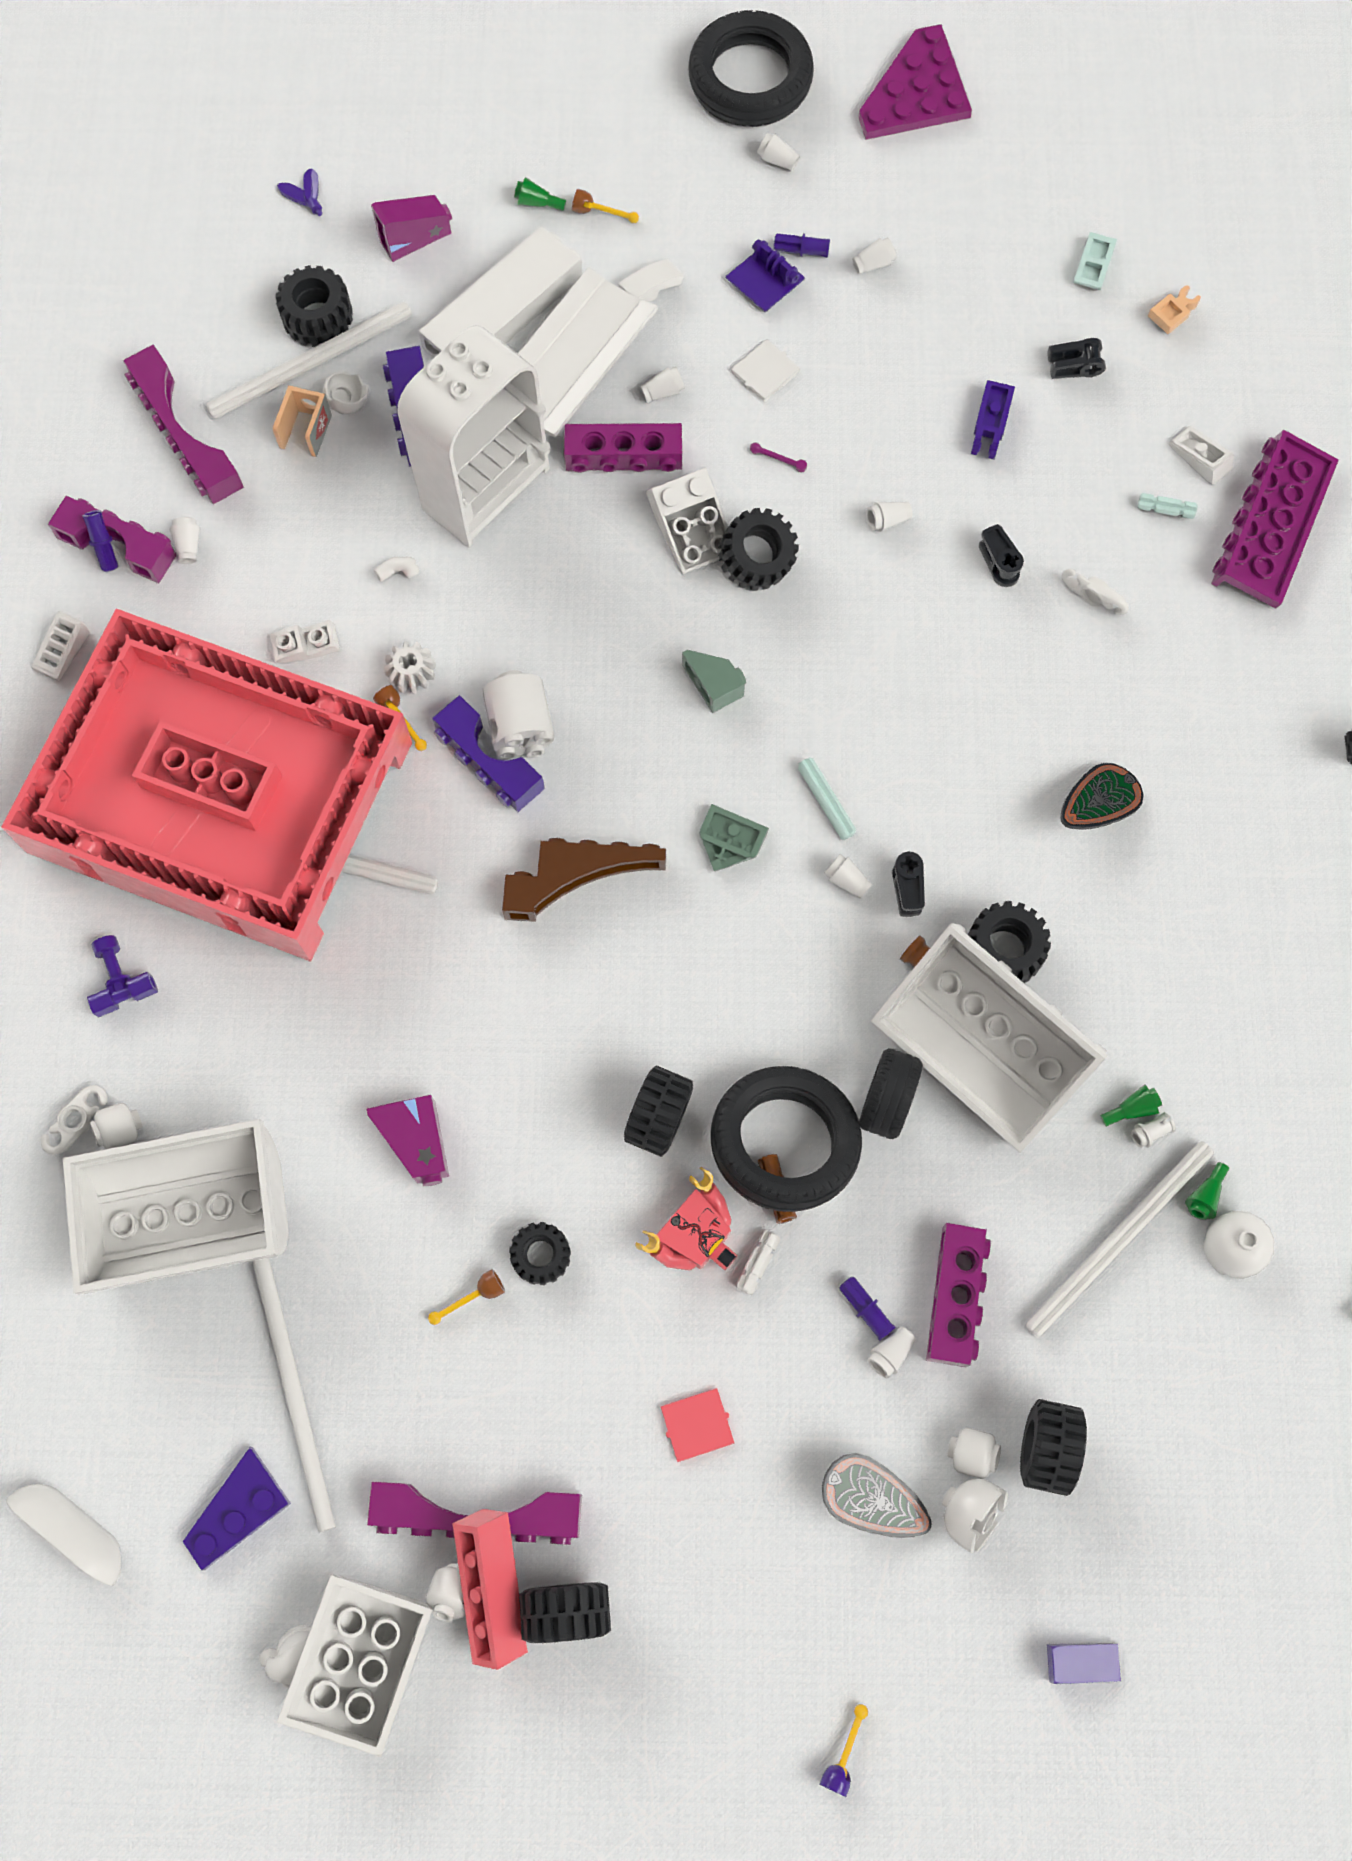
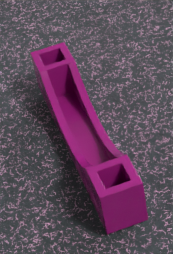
[123,344,244,505]
[367,1482,582,1545]

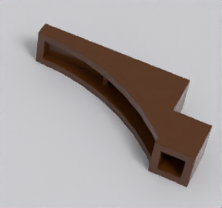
[502,838,666,922]

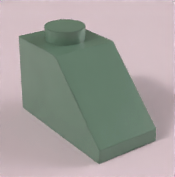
[682,650,746,713]

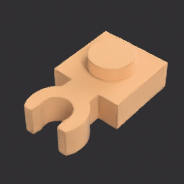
[1148,285,1201,334]

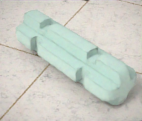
[1138,493,1197,519]

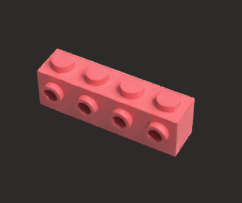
[452,1509,528,1670]

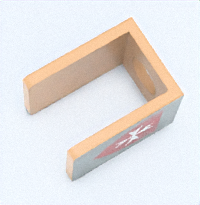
[273,385,332,457]

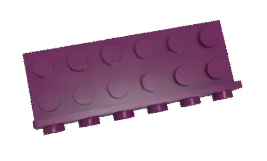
[1211,429,1339,609]

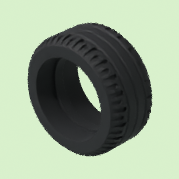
[859,1048,923,1139]

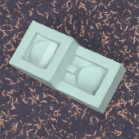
[1073,232,1117,290]

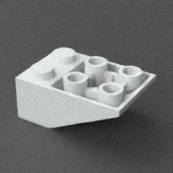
[645,468,728,574]

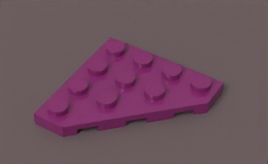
[858,24,972,140]

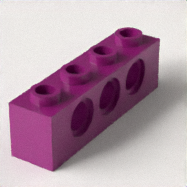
[564,423,682,473]
[926,1223,991,1368]

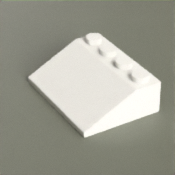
[277,1575,432,1757]

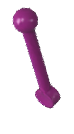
[750,442,807,473]

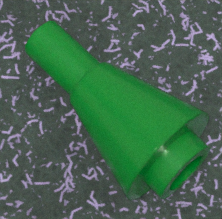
[514,177,567,211]
[1100,1084,1162,1127]
[1185,1162,1229,1220]

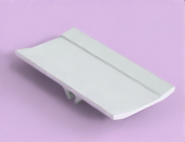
[518,267,658,437]

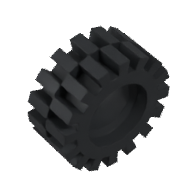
[509,1222,571,1285]

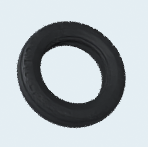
[688,10,814,127]
[710,1066,862,1212]

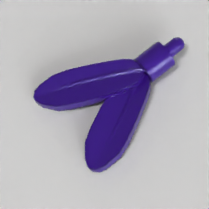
[277,169,322,216]

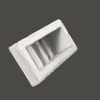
[31,611,90,682]

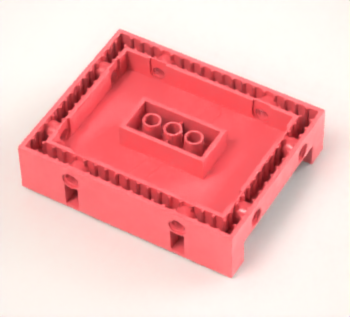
[1,608,412,962]

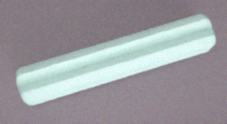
[798,758,856,840]

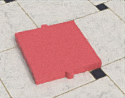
[661,1388,735,1462]

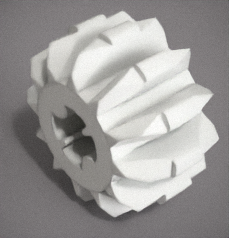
[384,640,436,694]

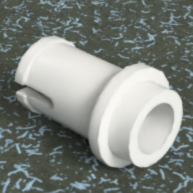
[1131,1112,1176,1148]

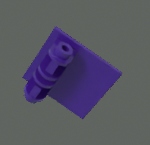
[725,239,805,312]

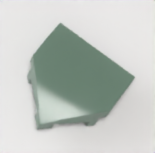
[699,804,769,872]

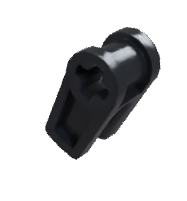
[1047,338,1106,379]
[978,524,1024,587]
[892,851,925,917]

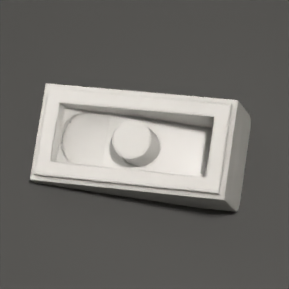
[1169,426,1234,484]

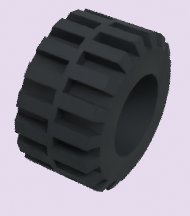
[275,265,353,347]
[718,508,799,591]
[968,901,1051,984]
[624,1065,693,1157]
[1020,1399,1087,1496]
[519,1582,611,1643]

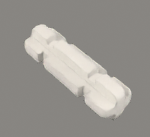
[736,1230,780,1295]

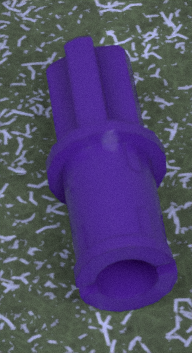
[773,233,830,258]
[82,510,118,572]
[839,1276,896,1341]

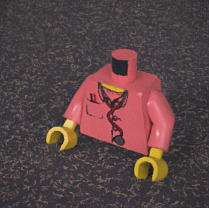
[635,1167,738,1271]

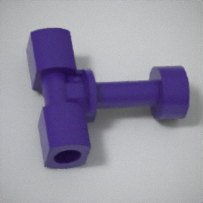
[87,935,158,1018]

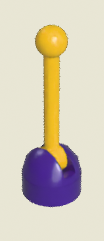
[819,1704,868,1797]

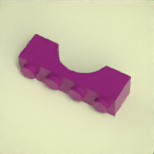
[48,496,177,584]

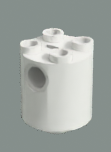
[483,670,554,760]

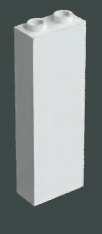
[419,226,582,358]

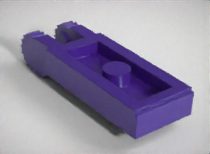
[971,380,1015,460]

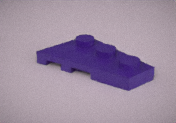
[182,1447,291,1571]

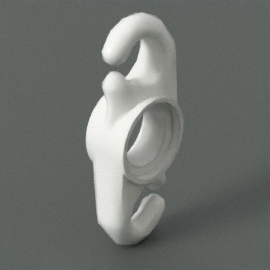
[1062,569,1129,615]
[41,1085,107,1155]

